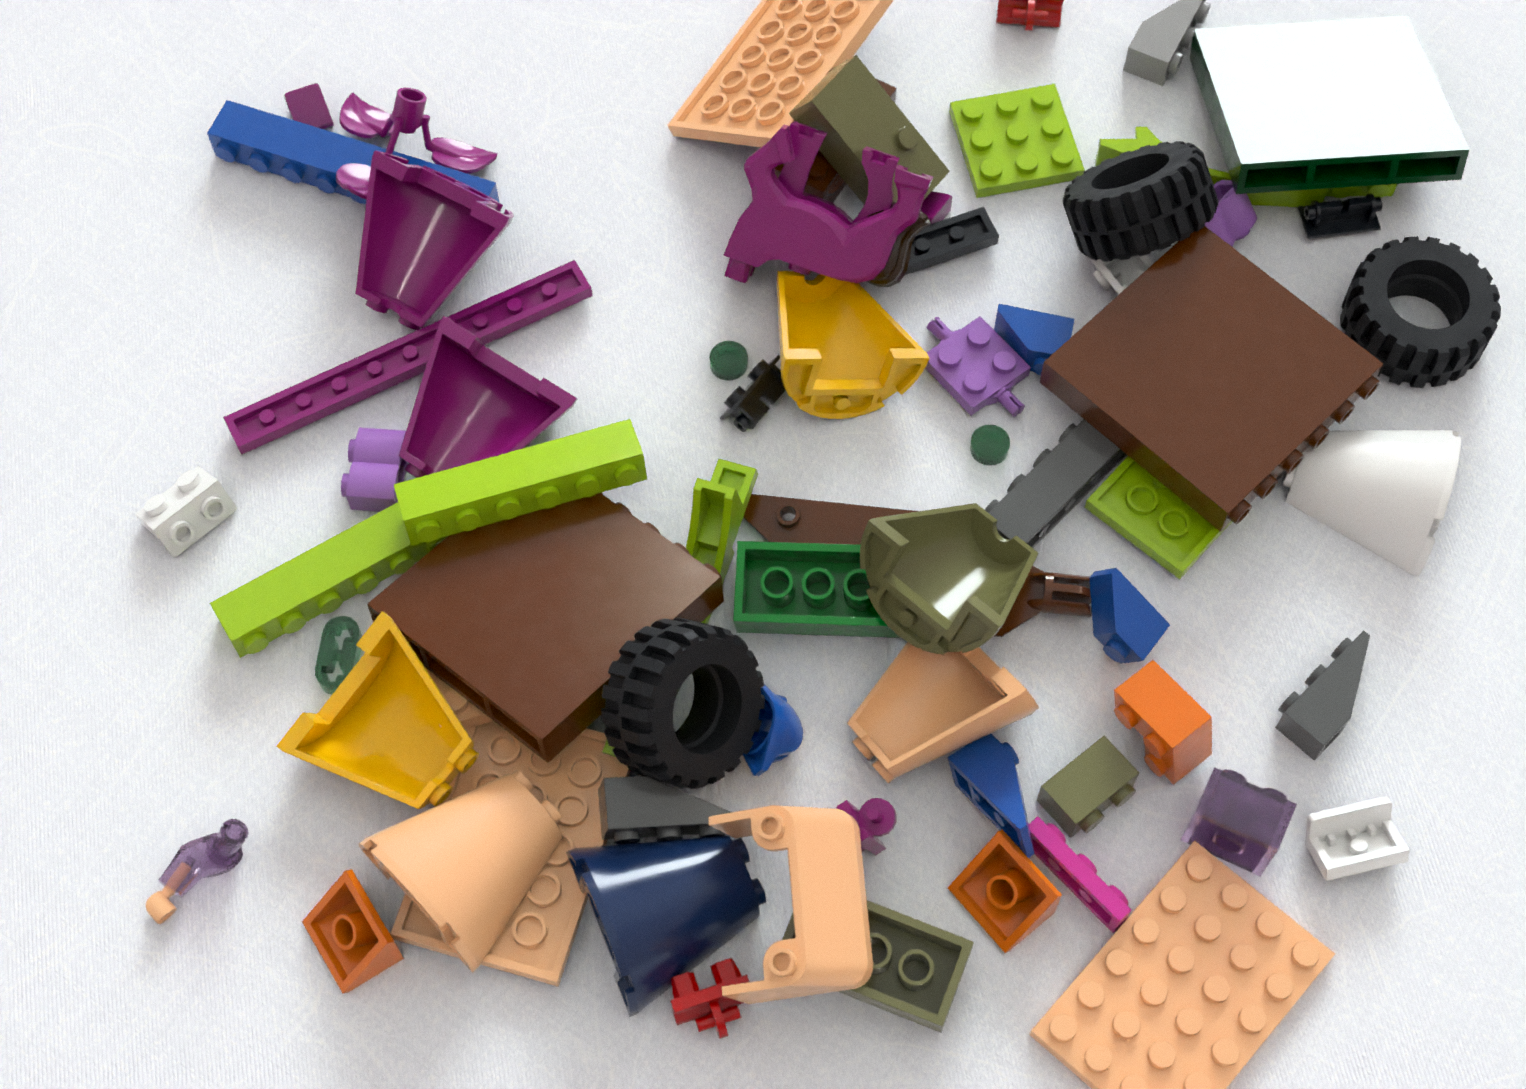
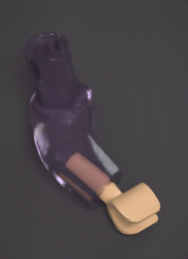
[146,819,249,924]

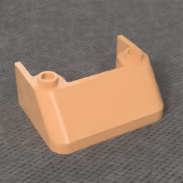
[708,805,873,1004]

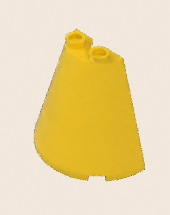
[776,271,930,419]
[277,611,479,809]

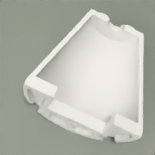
[1282,430,1461,576]

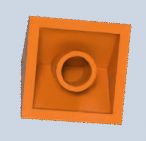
[948,829,1062,953]
[302,869,404,993]

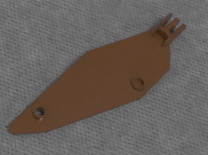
[743,494,1092,637]

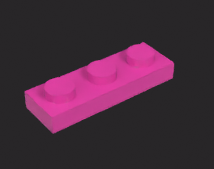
[1029,816,1132,934]

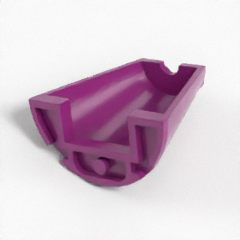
[355,151,514,330]
[399,316,578,478]

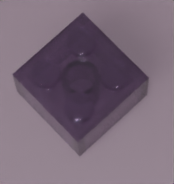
[1181,767,1297,877]

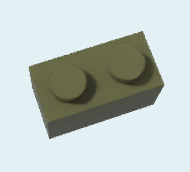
[1036,735,1139,838]

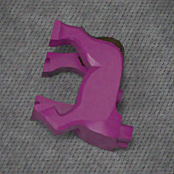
[724,121,934,287]

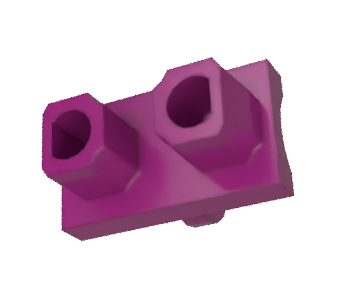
[836,798,897,856]

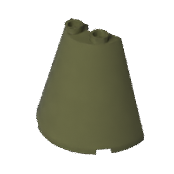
[860,503,1039,655]

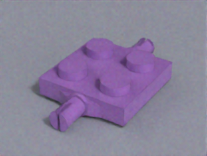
[925,316,1031,417]

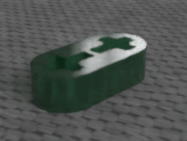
[315,616,362,695]

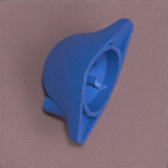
[742,684,803,776]

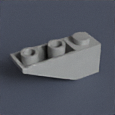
[1123,0,1211,86]

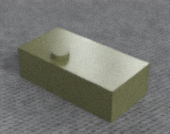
[789,55,950,205]
[782,900,974,1033]

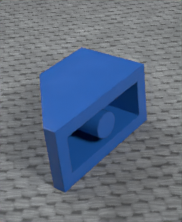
[994,304,1075,376]
[1089,568,1170,664]

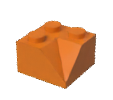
[1114,660,1212,785]

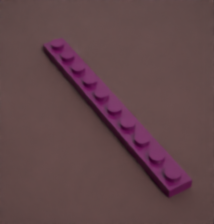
[223,260,593,455]

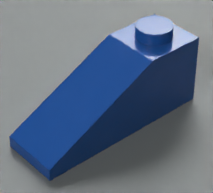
[947,734,1035,858]

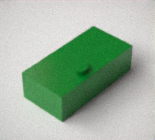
[733,541,900,638]

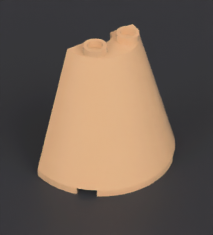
[847,642,1039,784]
[359,770,563,972]

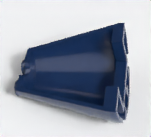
[566,836,766,1017]

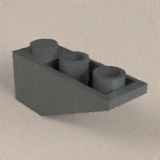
[1275,631,1370,761]
[598,776,732,845]

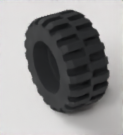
[1062,141,1218,261]
[1340,236,1501,388]
[601,618,765,789]

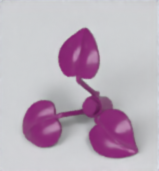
[336,87,498,200]

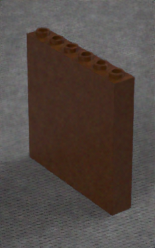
[1040,226,1383,532]
[367,492,724,763]

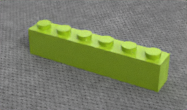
[393,419,647,546]
[210,502,448,658]

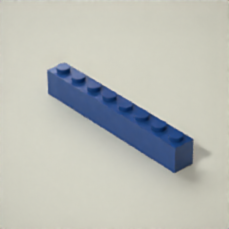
[207,100,500,204]

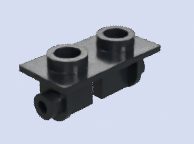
[1298,193,1382,239]
[720,354,786,432]

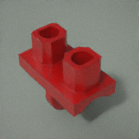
[996,0,1064,31]
[670,958,750,1039]

